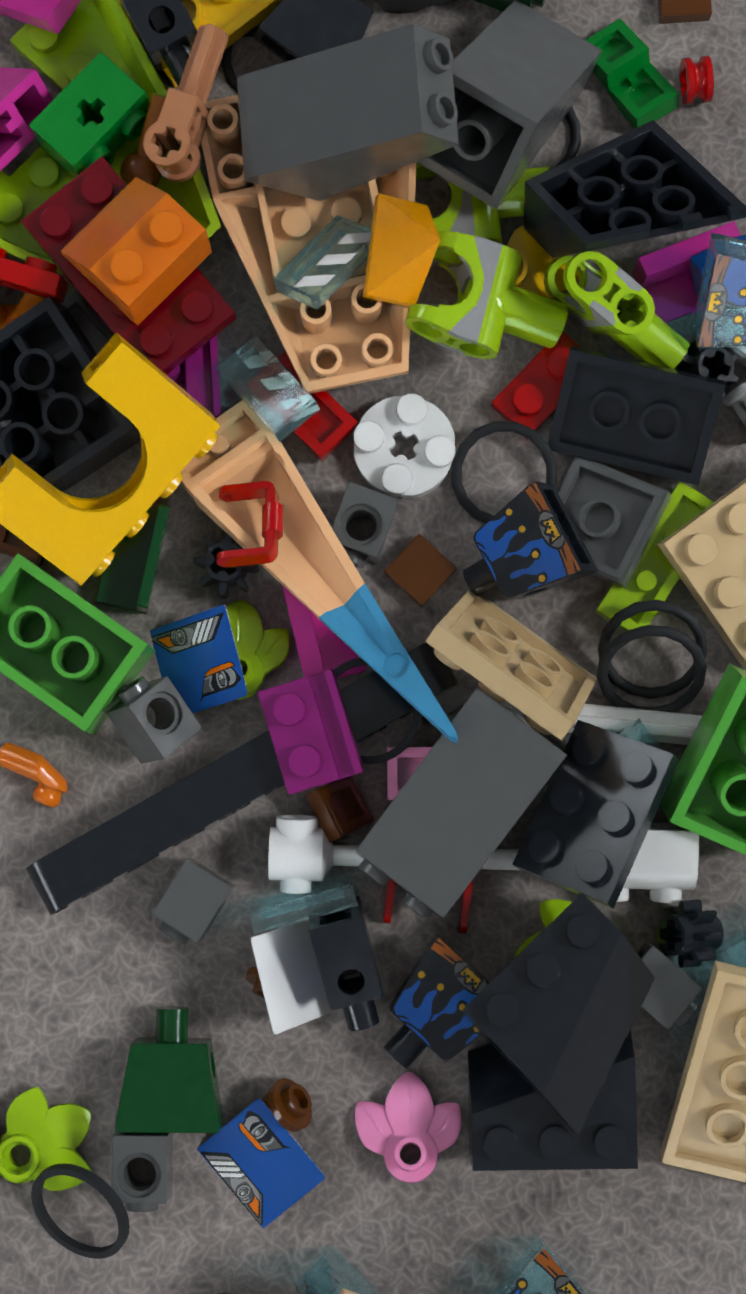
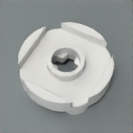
[354,394,455,498]

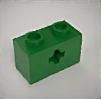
[29,52,150,177]

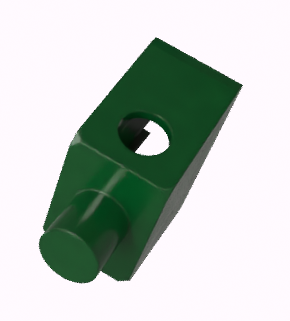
[115,1006,223,1133]

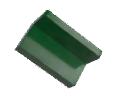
[96,504,170,614]

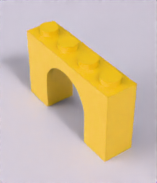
[0,332,220,586]

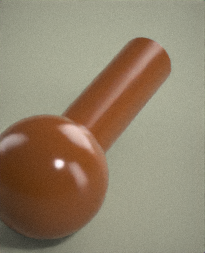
[120,93,166,187]

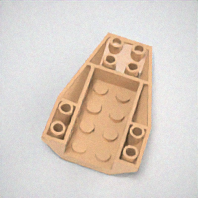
[201,95,416,394]

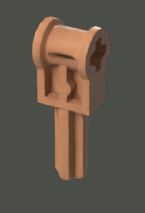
[143,24,228,183]

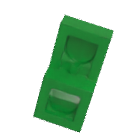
[586,18,679,129]

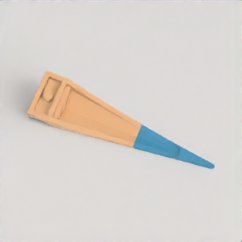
[180,398,458,743]

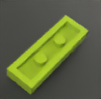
[595,481,713,640]

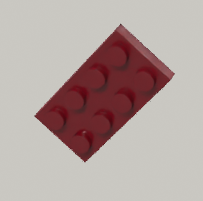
[21,156,237,375]

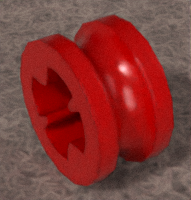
[679,56,714,105]

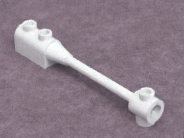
[268,814,699,903]

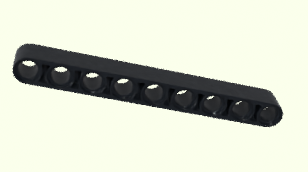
[26,643,460,915]

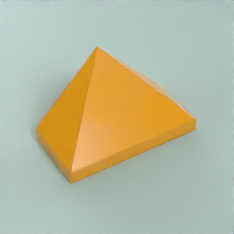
[363,193,440,308]

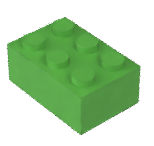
[0,553,156,735]
[660,663,746,855]

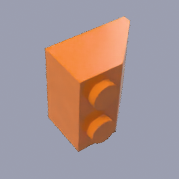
[61,177,212,326]

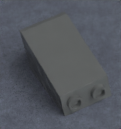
[417,0,603,210]
[237,24,459,201]
[356,687,567,920]

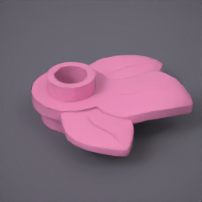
[355,1072,461,1183]

